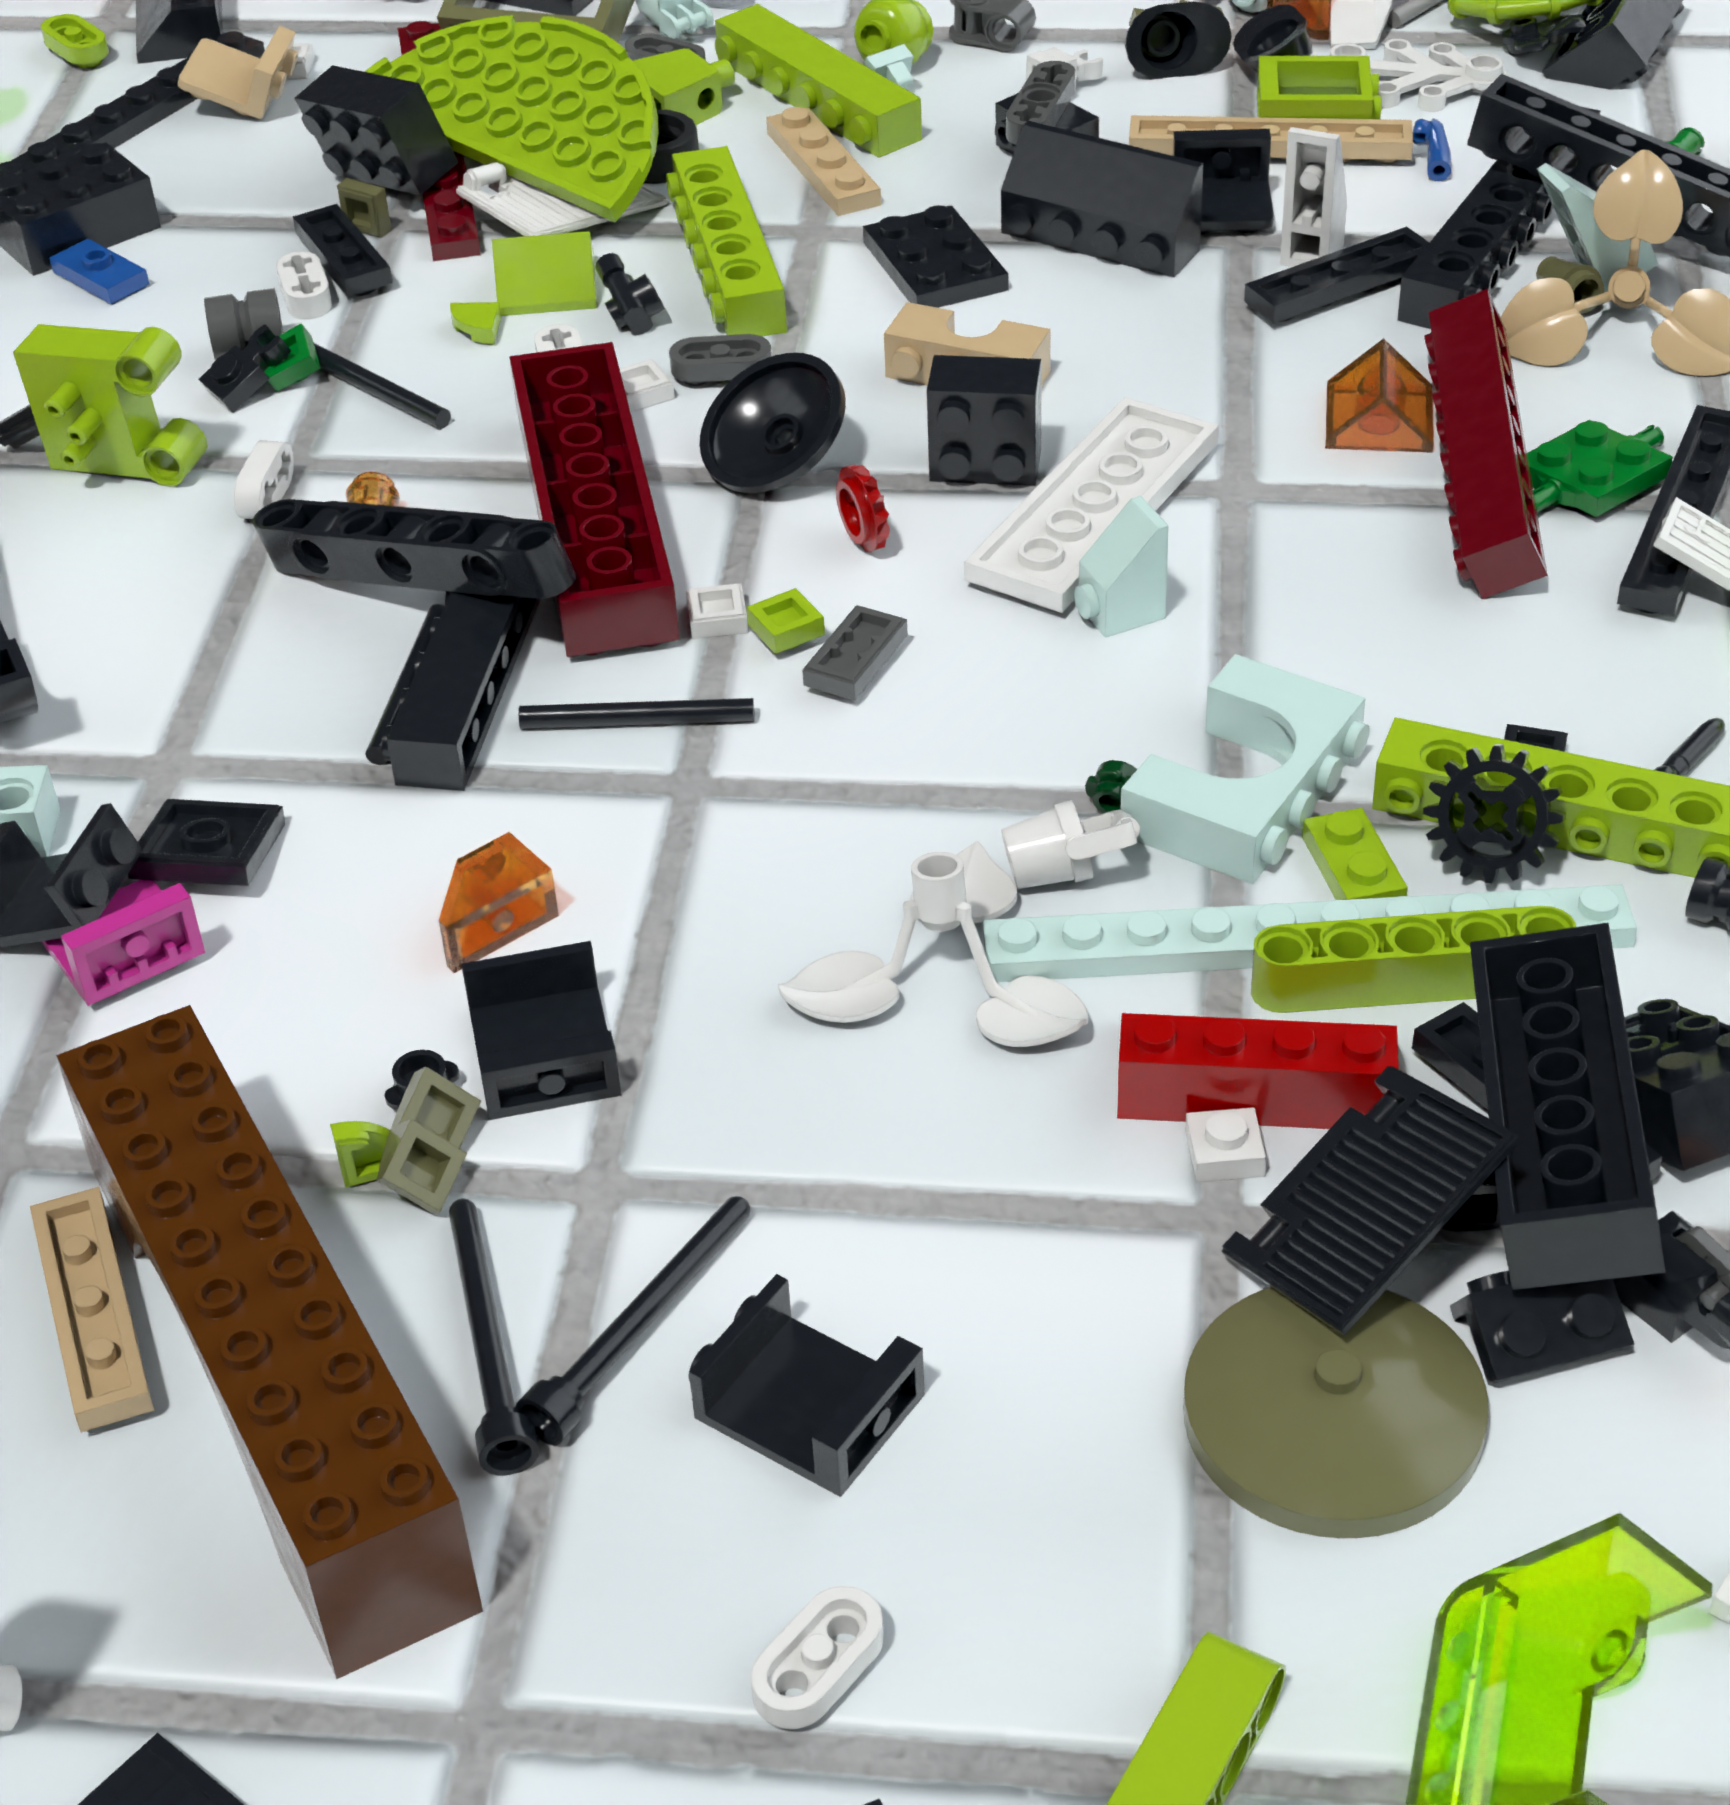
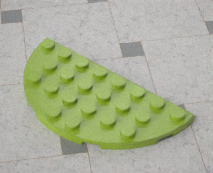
[364,15,658,223]

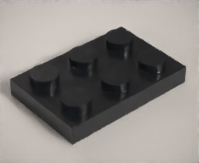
[863,205,1009,308]

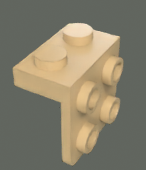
[178,25,299,120]

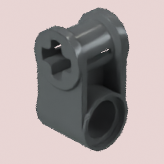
[949,0,1036,51]

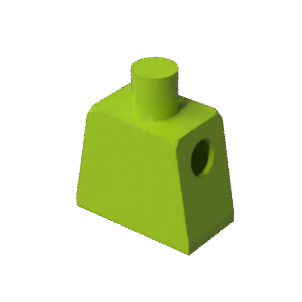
[633,48,735,125]

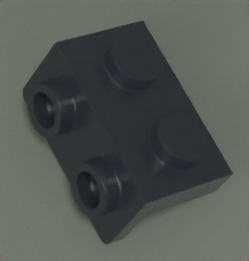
[1450,1271,1634,1385]

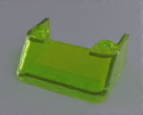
[1405,1513,1713,1805]

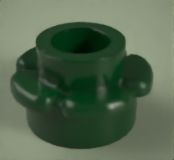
[1085,760,1137,813]

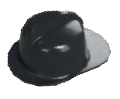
[1125,1,1232,78]
[1233,4,1312,73]

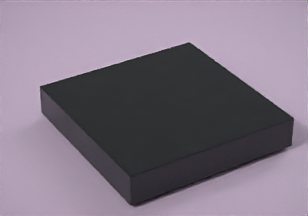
[128,799,285,886]

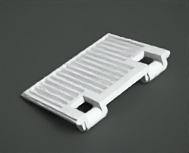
[456,162,669,236]

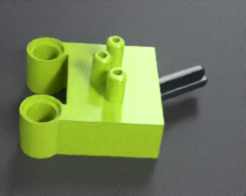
[0,324,207,487]

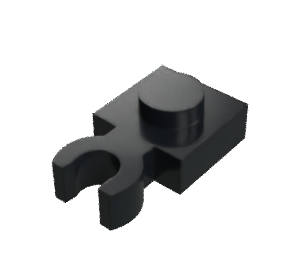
[198,325,291,413]

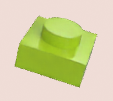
[746,588,825,654]

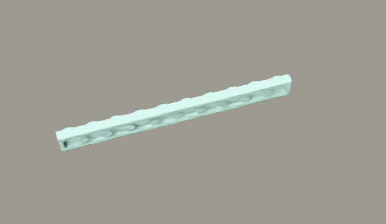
[983,884,1637,982]

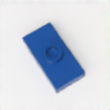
[49,238,149,304]

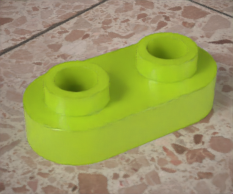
[41,14,109,68]

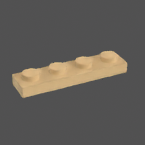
[766,107,881,216]
[30,1187,154,1433]

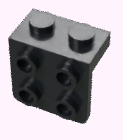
[1173,129,1274,234]

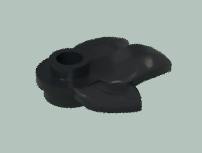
[1502,14,1586,54]

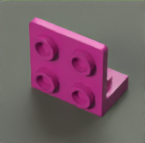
[41,880,205,1006]

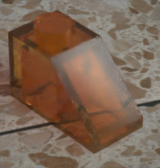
[438,832,559,973]

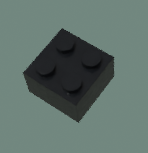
[926,355,1041,486]

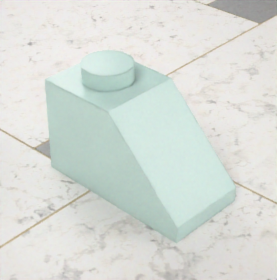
[1074,496,1169,638]

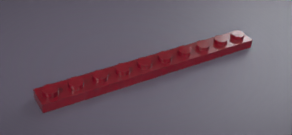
[398,21,481,261]

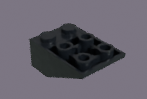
[1624,999,1730,1171]

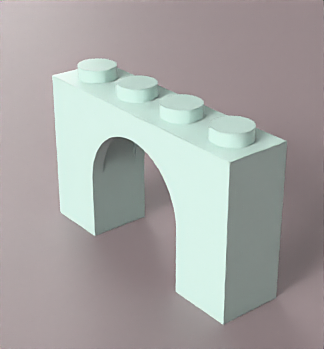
[1121,654,1369,884]

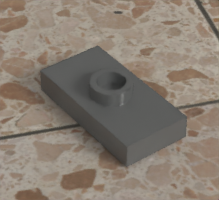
[802,605,908,701]

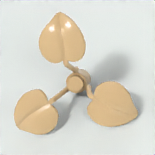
[1501,150,1730,376]

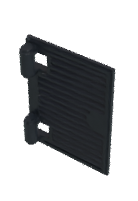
[1221,1066,1522,1336]

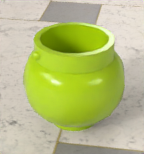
[854,0,934,65]

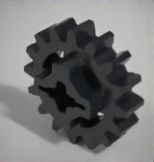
[1423,744,1566,884]

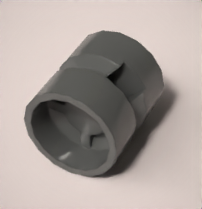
[204,288,284,360]

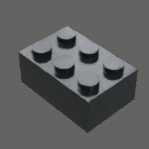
[294,65,458,196]
[0,142,161,276]

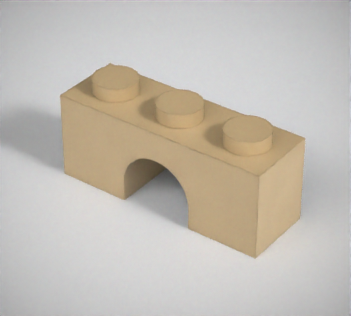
[884,302,1051,386]

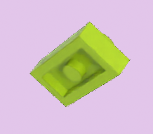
[1302,807,1408,900]

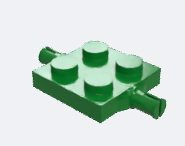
[1527,420,1673,517]

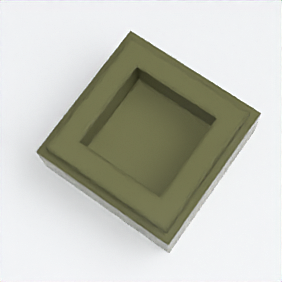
[337,178,392,238]

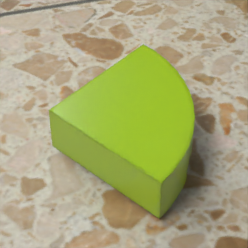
[450,302,501,345]
[330,1121,390,1188]

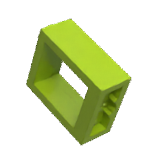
[1257,56,1381,119]

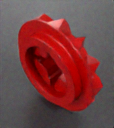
[836,464,890,552]

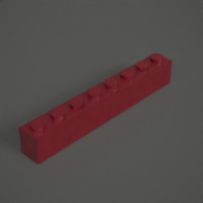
[1424,288,1548,599]

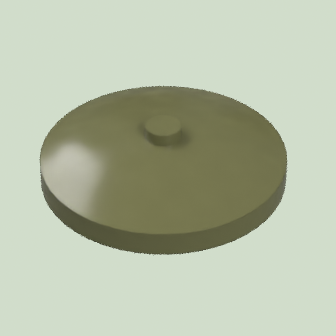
[1183,1287,1488,1538]

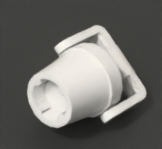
[1001,800,1140,889]

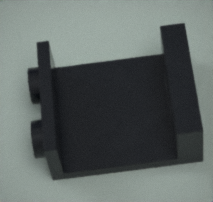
[0,803,143,948]
[461,940,622,1120]
[688,1274,925,1497]

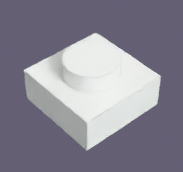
[1185,1107,1266,1182]

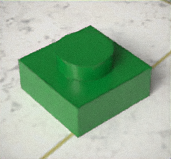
[264,323,321,392]

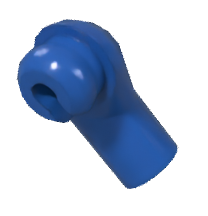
[1413,118,1451,181]

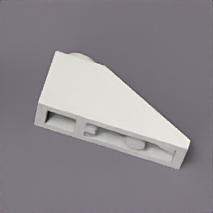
[1280,127,1347,267]

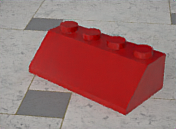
[1117,1013,1399,1129]

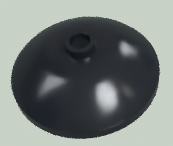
[699,353,846,493]

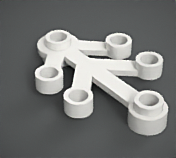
[1330,39,1507,112]

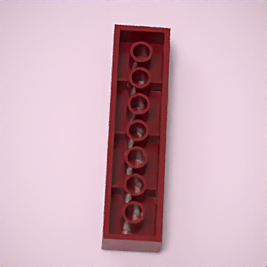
[509,342,680,657]

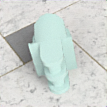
[636,0,714,39]

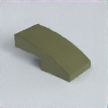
[377,1067,481,1215]

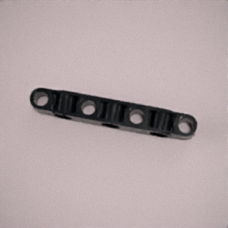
[252,499,576,599]

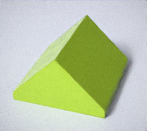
[492,231,597,316]

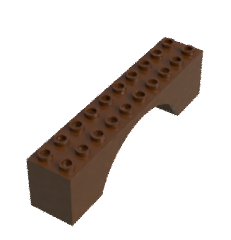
[56,1005,483,1679]

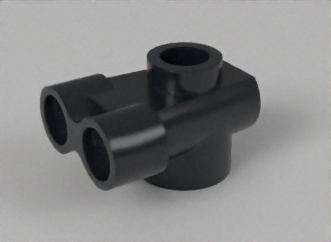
[595,253,665,335]

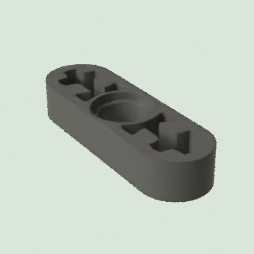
[1006,61,1075,145]

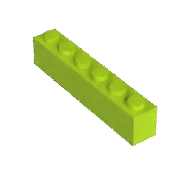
[715,4,922,158]

